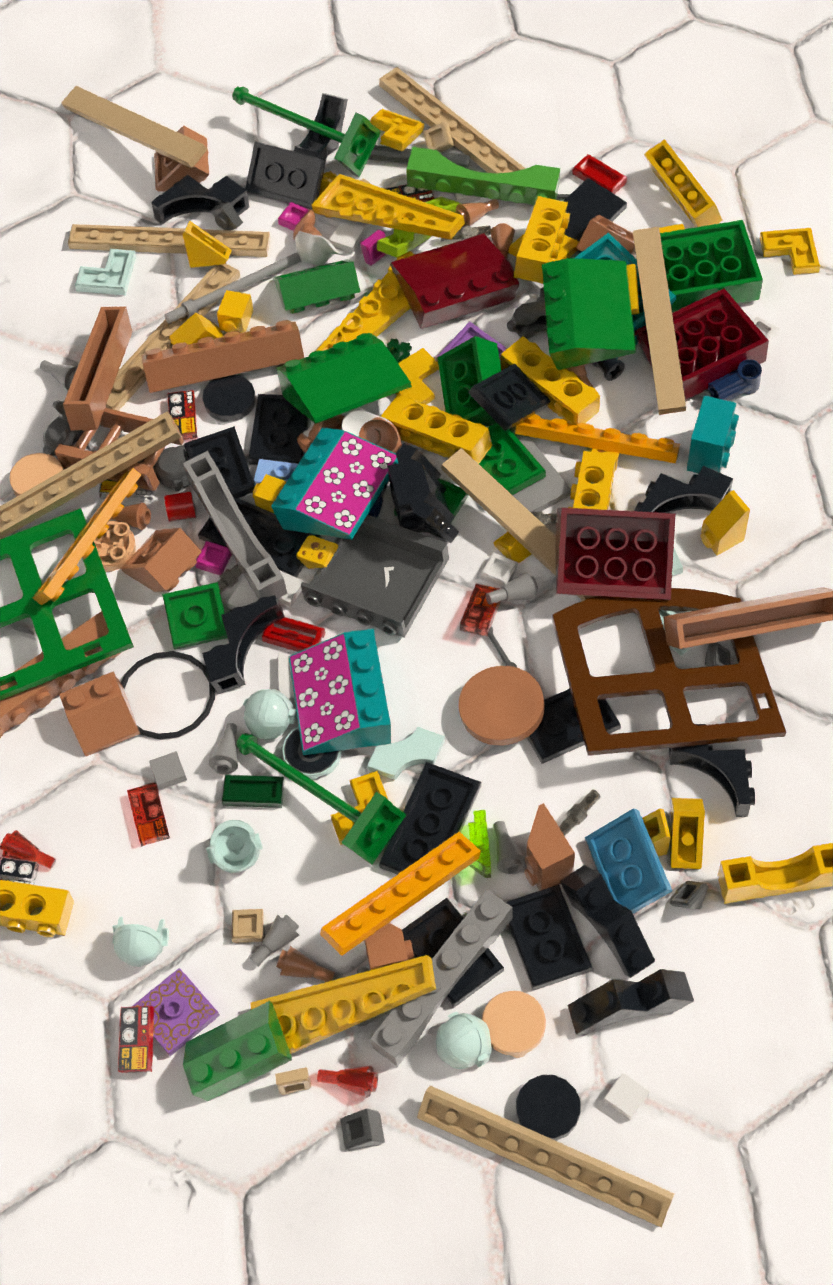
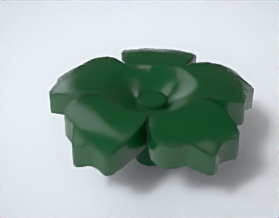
[387,338,412,363]

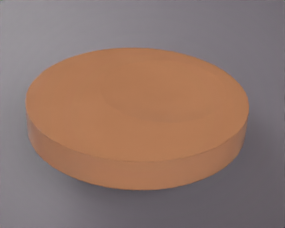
[459,666,545,746]

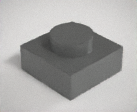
[211,202,244,230]

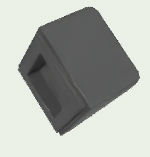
[340,1108,385,1151]

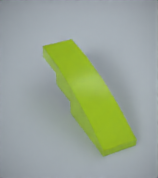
[377,196,461,258]

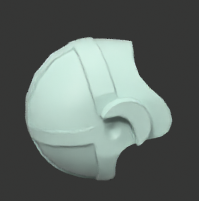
[243,689,297,740]
[206,820,263,873]
[112,917,169,967]
[436,1011,492,1069]

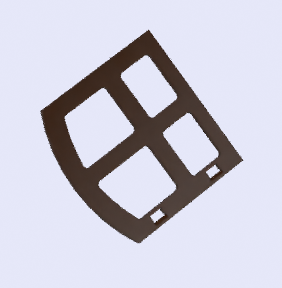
[551,588,787,756]

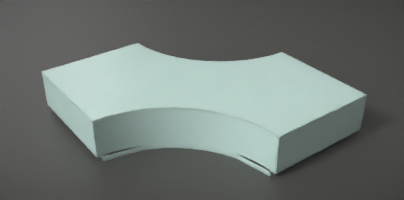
[367,727,445,780]

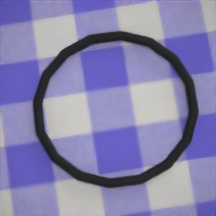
[121,651,215,739]

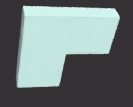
[75,249,136,296]

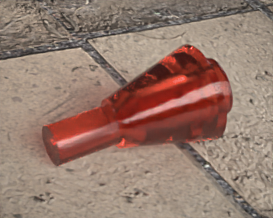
[0,830,57,869]
[317,1065,378,1098]

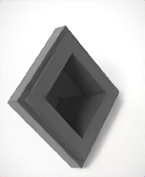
[704,642,731,667]
[670,881,709,909]

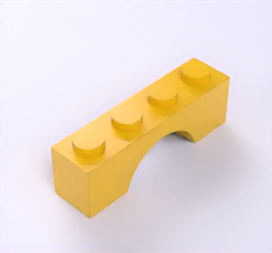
[717,843,833,904]

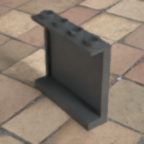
[301,515,449,638]

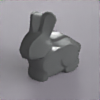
[507,288,547,339]
[43,400,83,456]
[137,445,191,492]

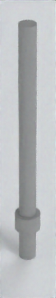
[164,252,301,324]

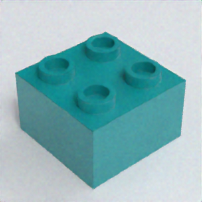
[686,396,740,473]

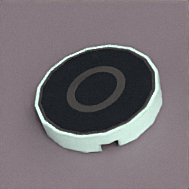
[282,726,342,780]

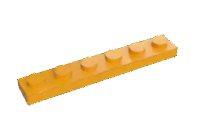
[515,414,680,464]
[33,468,141,605]
[320,832,481,956]

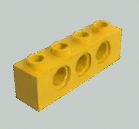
[644,139,723,227]
[514,196,570,284]
[501,336,600,425]
[381,394,492,464]
[568,451,616,510]
[0,880,74,937]

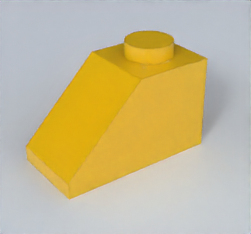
[700,490,750,556]
[670,798,705,869]

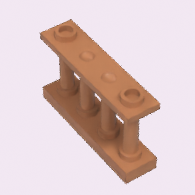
[55,407,184,491]

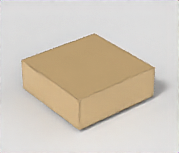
[424,122,454,152]
[232,909,264,943]
[275,1067,312,1095]

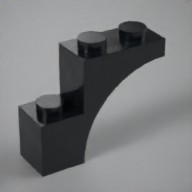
[294,93,348,159]
[151,174,250,225]
[634,466,734,513]
[202,595,285,694]
[669,724,755,817]
[560,865,655,978]
[567,969,694,1036]

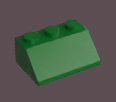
[273,259,361,314]
[437,336,501,427]
[183,1001,293,1101]

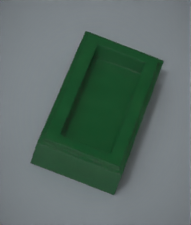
[222,775,285,808]

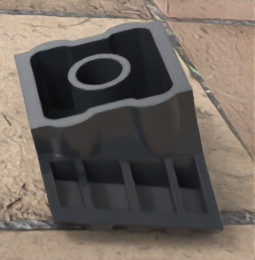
[388,443,459,543]

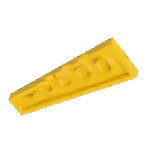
[311,174,465,240]
[316,251,415,351]
[250,955,436,1054]

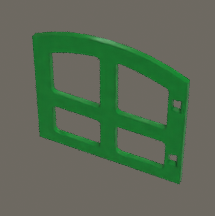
[0,508,134,701]

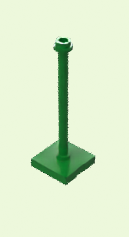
[232,86,381,177]
[236,733,406,865]

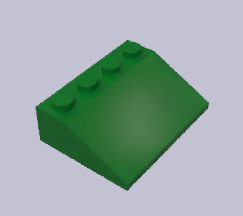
[660,219,763,313]
[542,258,636,370]
[276,333,412,424]

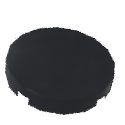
[202,374,256,422]
[516,1075,581,1141]

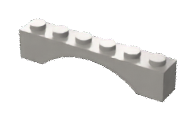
[183,451,288,599]
[370,889,513,1067]

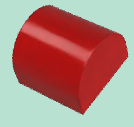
[164,492,196,522]

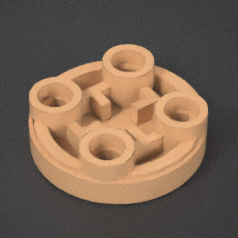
[9,453,63,497]
[94,521,136,572]
[482,991,546,1058]

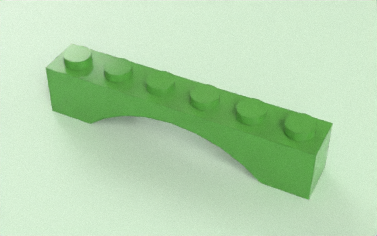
[406,147,561,205]

